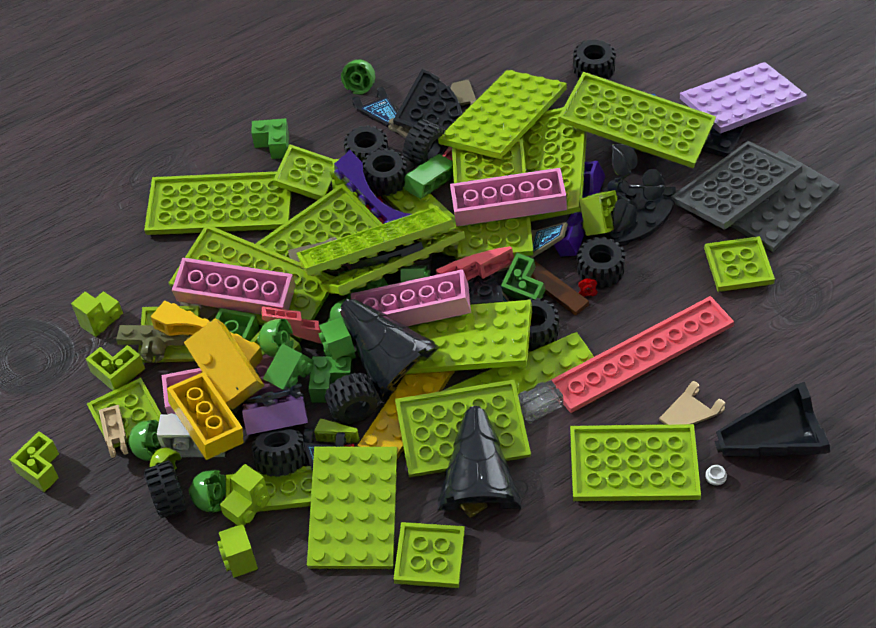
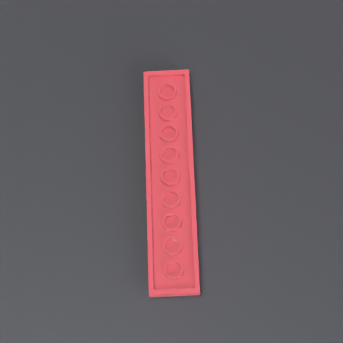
[549,296,734,413]

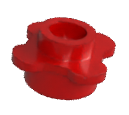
[578,278,598,297]

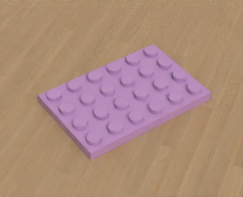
[680,62,807,133]

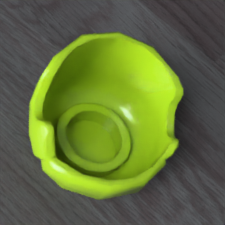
[150,447,181,469]

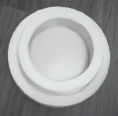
[705,465,727,485]

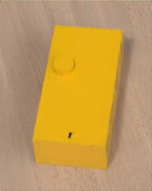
[184,318,265,410]
[167,372,244,460]

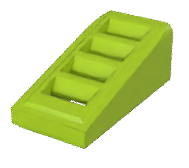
[314,419,360,443]

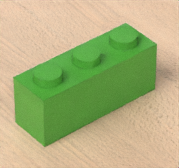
[404,154,453,199]

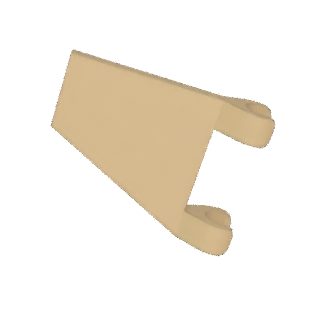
[659,381,725,425]

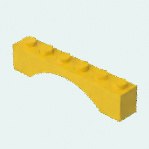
[151,300,263,368]

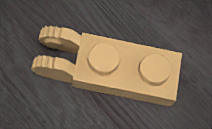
[99,405,128,458]

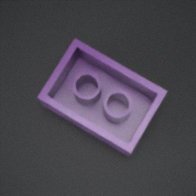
[242,394,308,435]

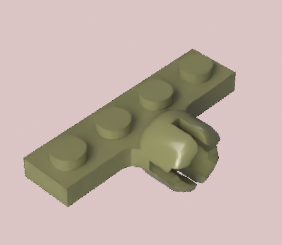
[116,325,192,363]

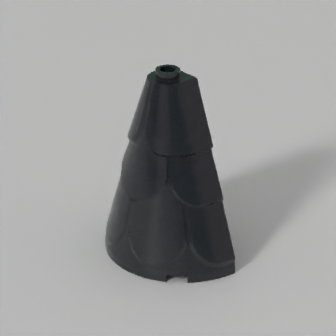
[340,299,440,402]
[714,382,830,457]
[437,406,521,511]

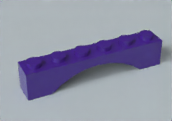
[334,150,415,241]
[554,161,605,257]

